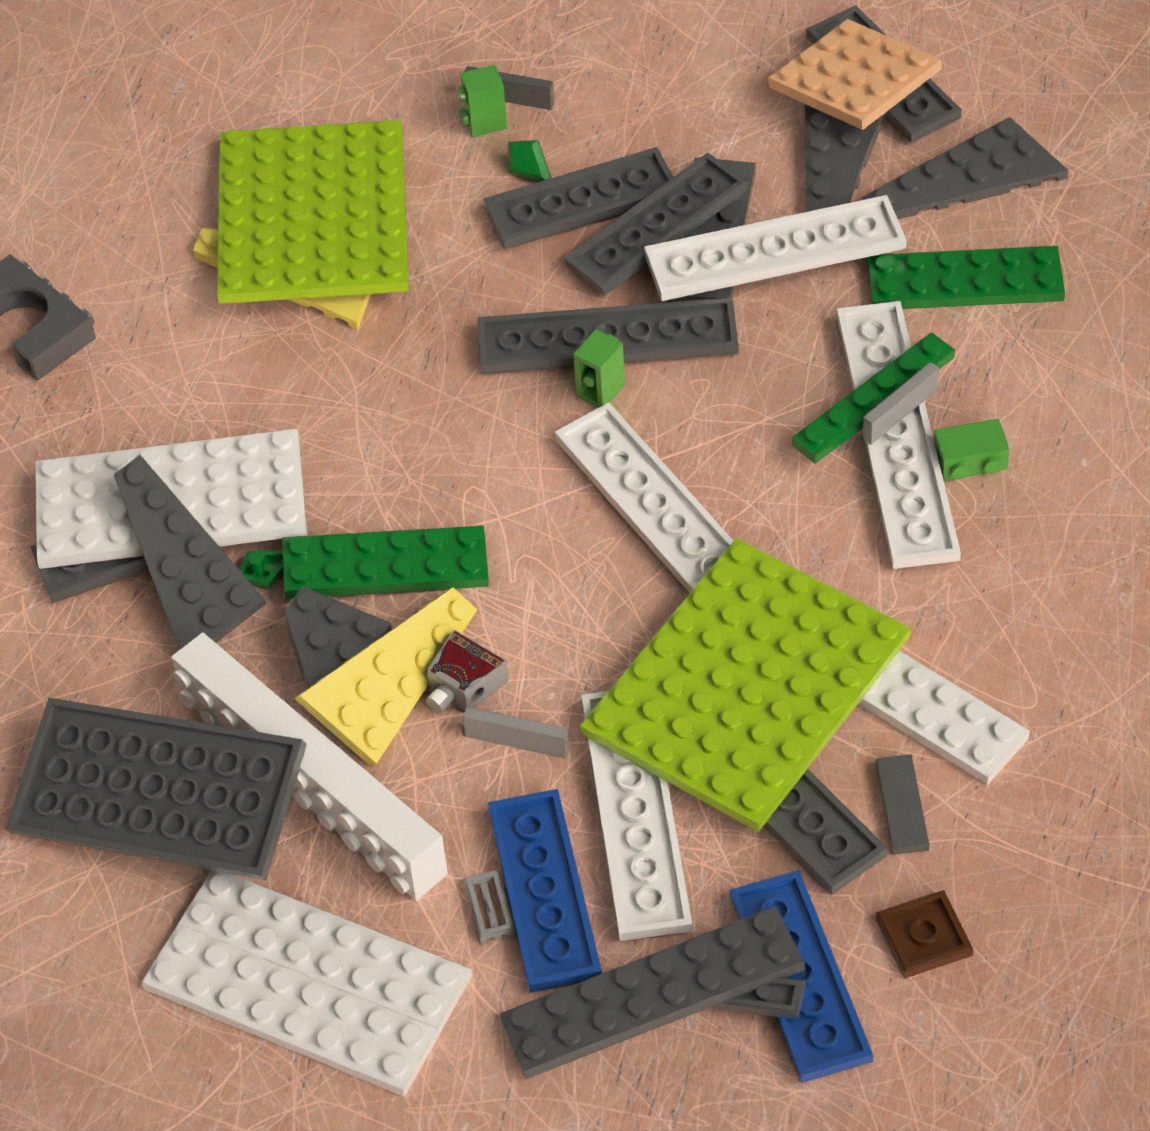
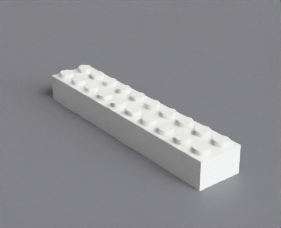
[171,632,448,901]

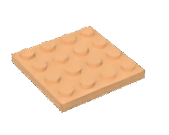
[768,19,942,130]

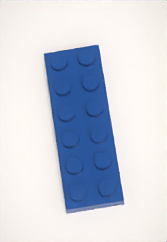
[488,789,602,993]
[730,870,873,1083]

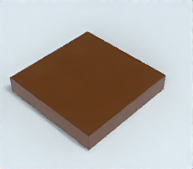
[876,890,973,979]

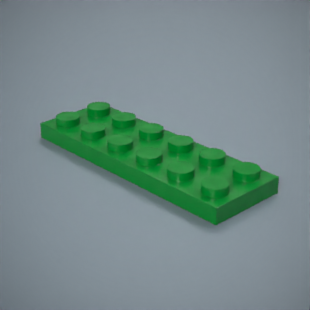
[867,245,1065,309]
[282,525,489,599]

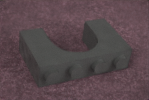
[0,254,96,381]

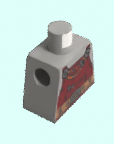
[426,630,508,714]

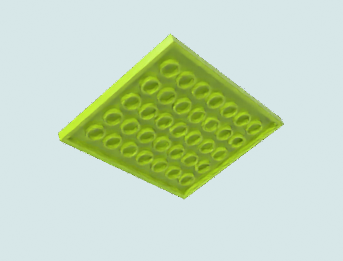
[217,120,409,304]
[580,538,911,832]

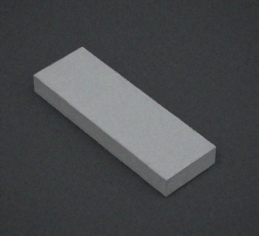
[863,362,939,445]
[463,707,569,759]

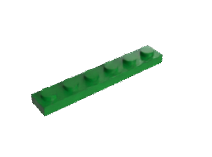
[792,332,955,464]

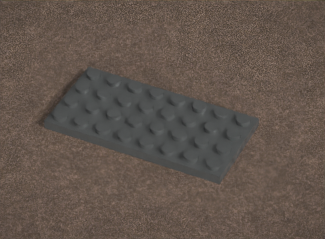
[6,697,307,880]

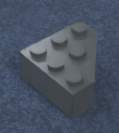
[285,587,392,689]

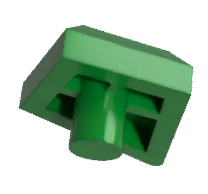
[508,140,552,182]
[239,550,284,588]

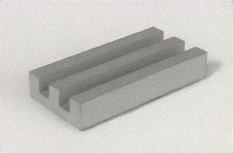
[463,870,516,945]

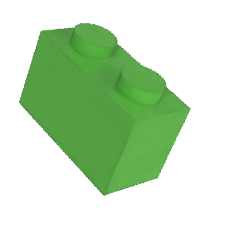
[457,65,507,137]
[573,329,625,408]
[934,419,1009,481]

